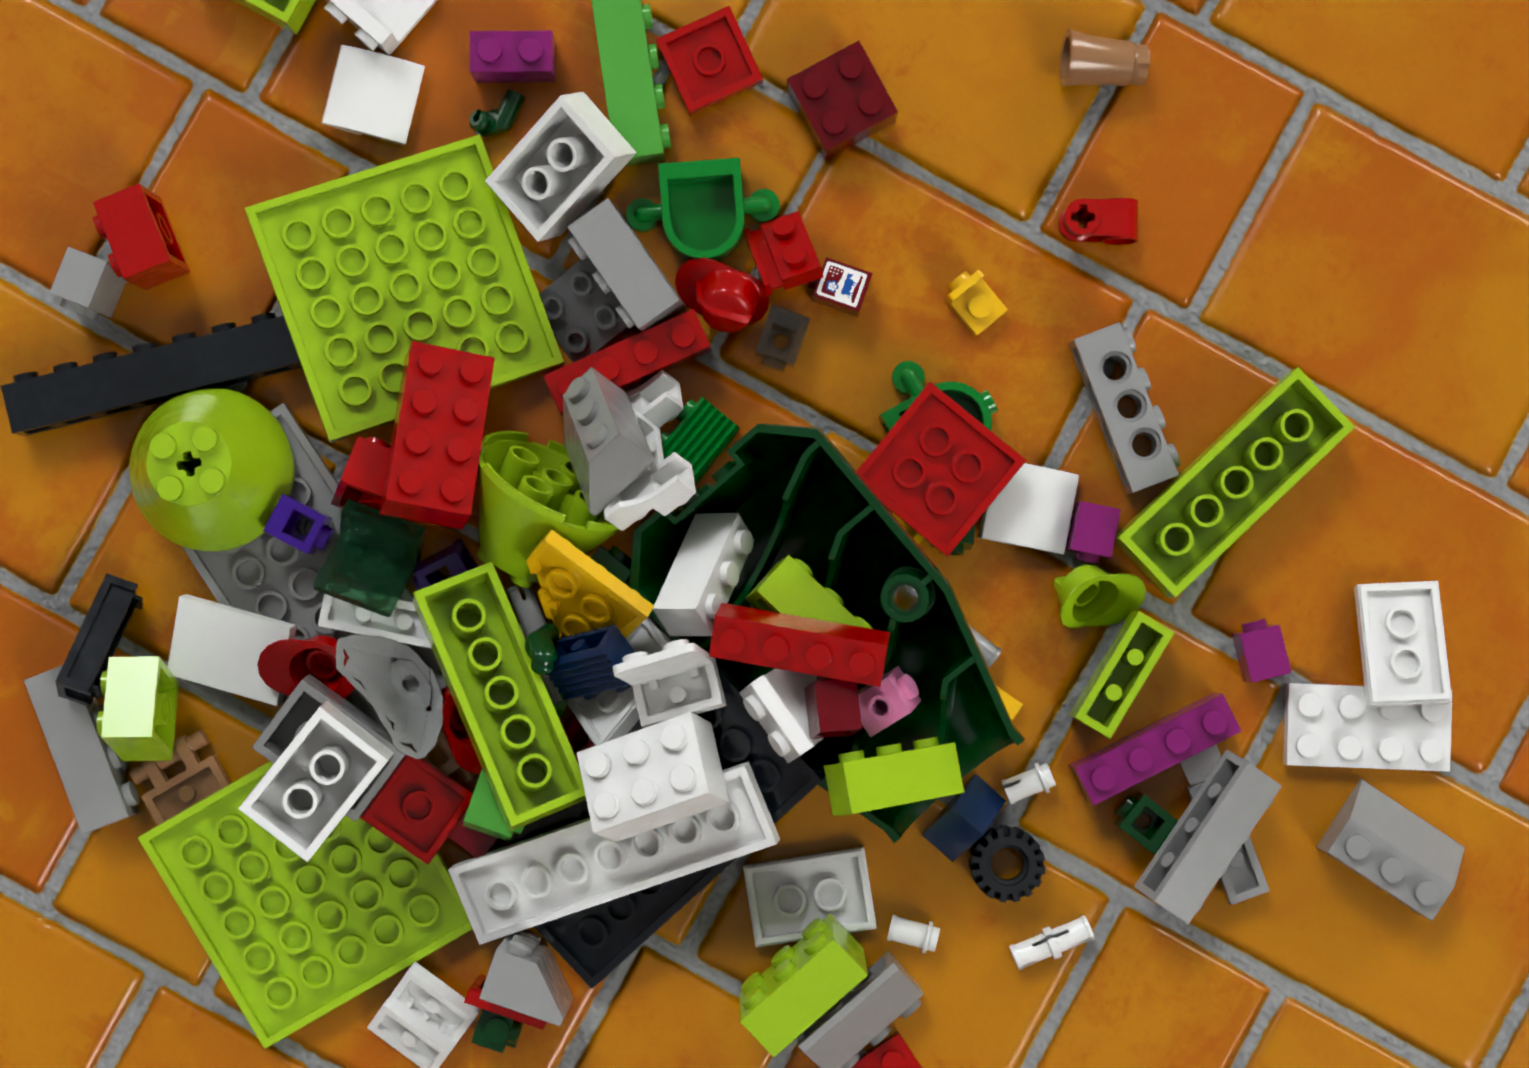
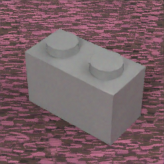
[49,247,126,321]

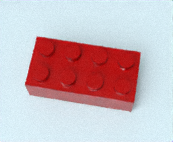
[379,341,495,529]

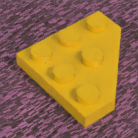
[526,529,654,639]

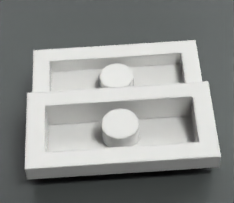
[321,45,425,146]
[978,463,1079,555]
[367,961,481,1068]

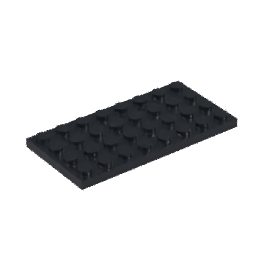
[504,659,825,989]

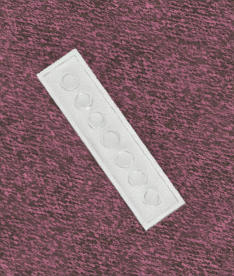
[448,761,780,945]

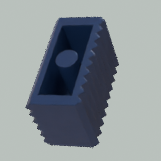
[545,624,635,700]

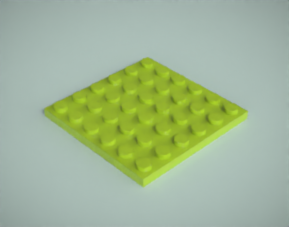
[245,134,564,443]
[138,761,473,1049]

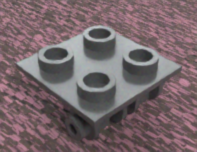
[539,257,632,362]

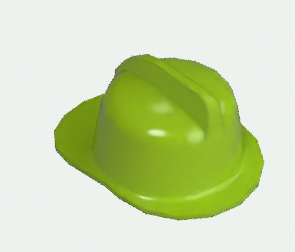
[1053,564,1146,628]

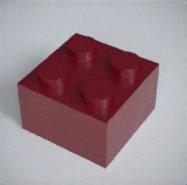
[786,40,898,160]

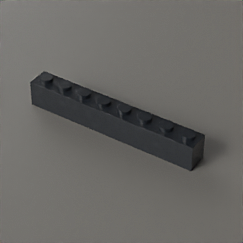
[1,313,302,436]

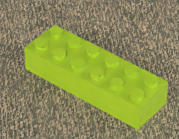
[1114,367,1355,598]
[413,562,586,832]

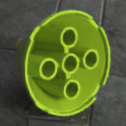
[129,388,295,551]
[477,431,620,588]

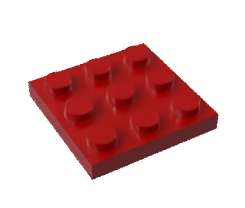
[856,382,1027,557]

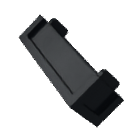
[55,573,144,707]

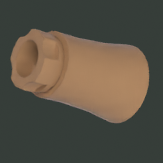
[1059,29,1150,86]

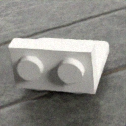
[324,0,438,56]
[612,639,727,728]
[739,668,824,763]

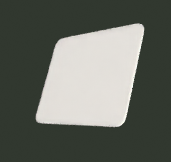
[1180,744,1222,785]

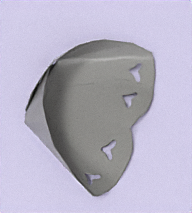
[336,634,443,759]

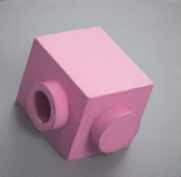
[858,666,922,737]

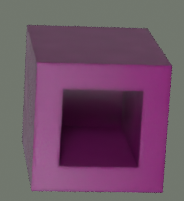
[1066,501,1121,564]
[1232,619,1292,683]

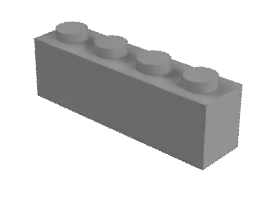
[24,665,140,834]
[1134,749,1282,924]

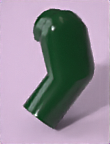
[469,89,525,137]
[525,623,560,675]

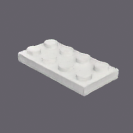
[1283,683,1452,771]

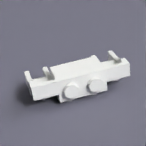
[604,370,696,531]

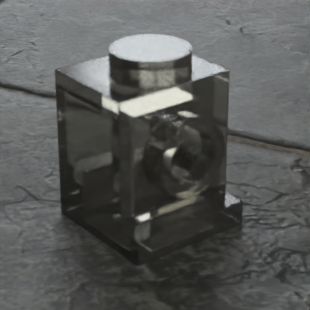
[755,305,810,372]

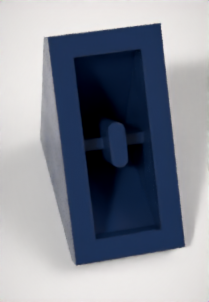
[921,774,1006,862]

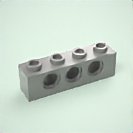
[1069,322,1181,495]

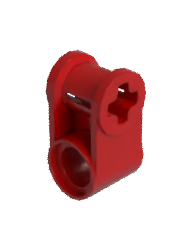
[1058,198,1138,245]

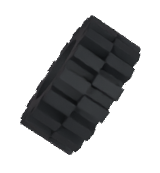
[969,825,1046,902]

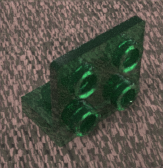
[313,499,426,617]

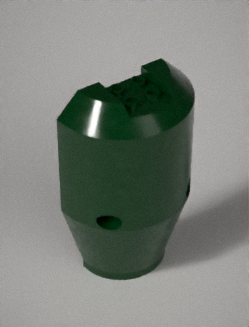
[630,423,1025,843]

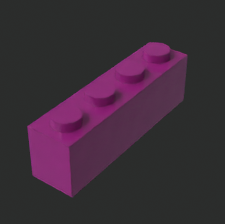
[1069,692,1241,805]

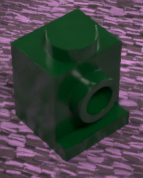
[1114,792,1178,855]
[471,1009,524,1053]

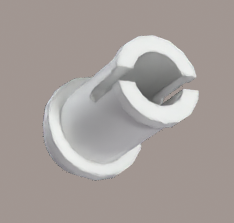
[1001,762,1056,805]
[887,914,940,954]

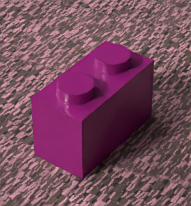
[470,30,556,83]

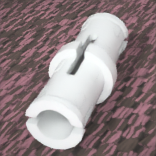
[1009,915,1095,971]

